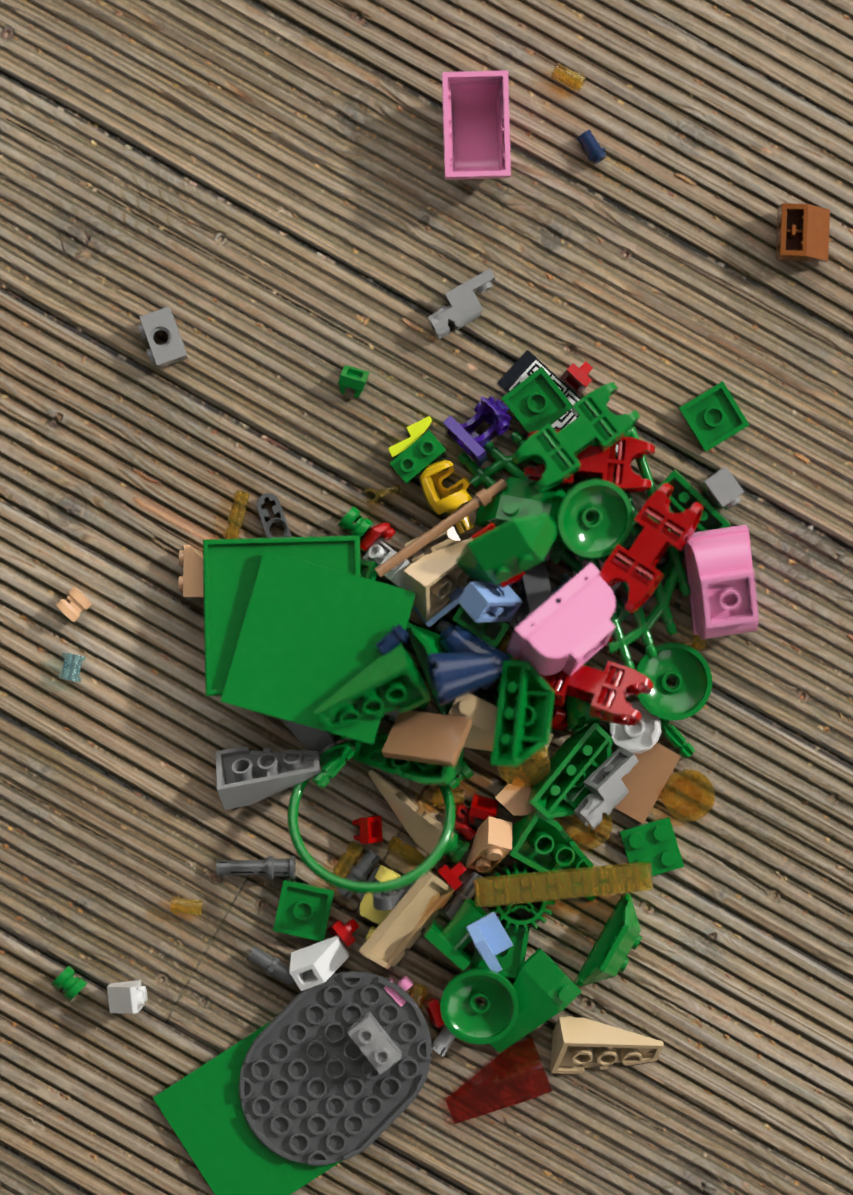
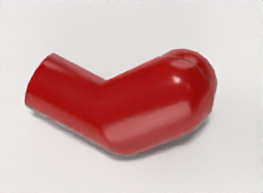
[360,522,396,551]
[454,804,476,842]

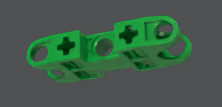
[512,382,640,493]

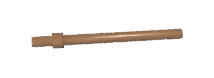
[375,478,508,577]

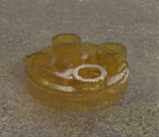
[498,747,551,787]
[662,769,715,821]
[560,813,612,849]

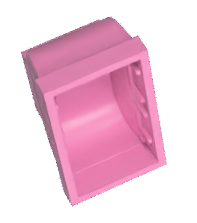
[442,70,511,180]
[683,525,759,639]
[506,563,616,677]

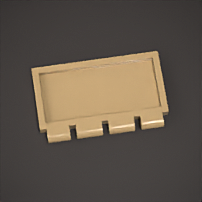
[359,871,454,969]

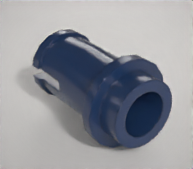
[577,130,607,165]
[375,624,410,655]

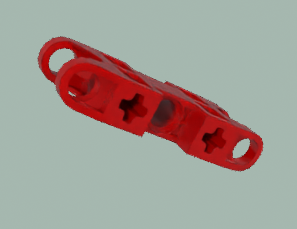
[524,429,655,493]
[599,483,703,613]
[540,661,653,726]

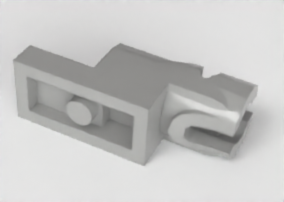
[428,269,495,339]
[574,748,639,830]

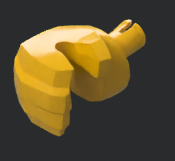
[420,460,474,534]

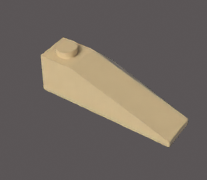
[403,538,472,621]
[550,1016,664,1074]

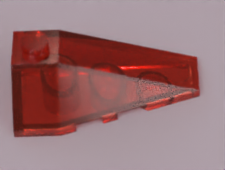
[445,1038,552,1124]

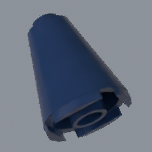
[439,625,512,696]
[427,653,502,705]

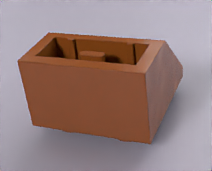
[776,203,830,262]

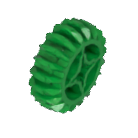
[486,862,555,933]

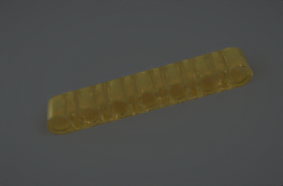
[473,862,653,907]

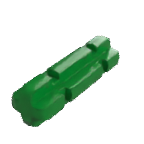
[659,718,695,759]
[312,744,354,789]

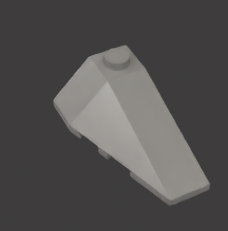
[216,747,320,810]

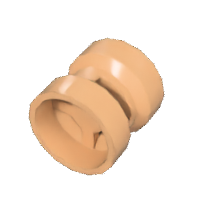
[56,586,92,622]

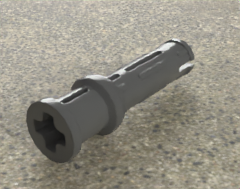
[216,856,296,879]

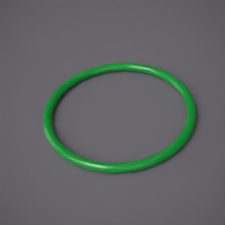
[287,739,455,894]

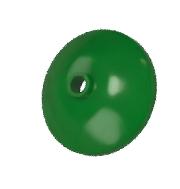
[557,479,633,558]
[636,642,712,721]
[440,968,519,1044]

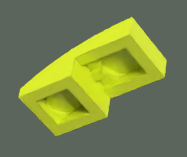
[388,416,432,459]

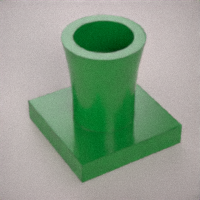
[424,898,488,971]

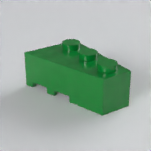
[656,469,731,533]

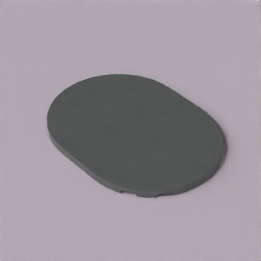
[239,971,432,1166]

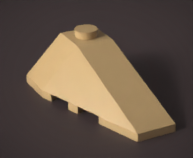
[448,693,554,758]
[368,768,454,857]

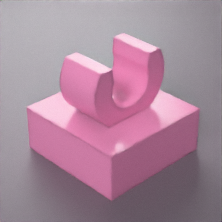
[384,975,413,1007]

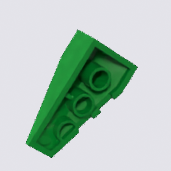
[313,646,431,731]
[353,735,465,785]
[508,810,606,901]
[489,947,582,1053]

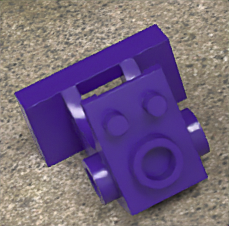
[443,396,512,466]

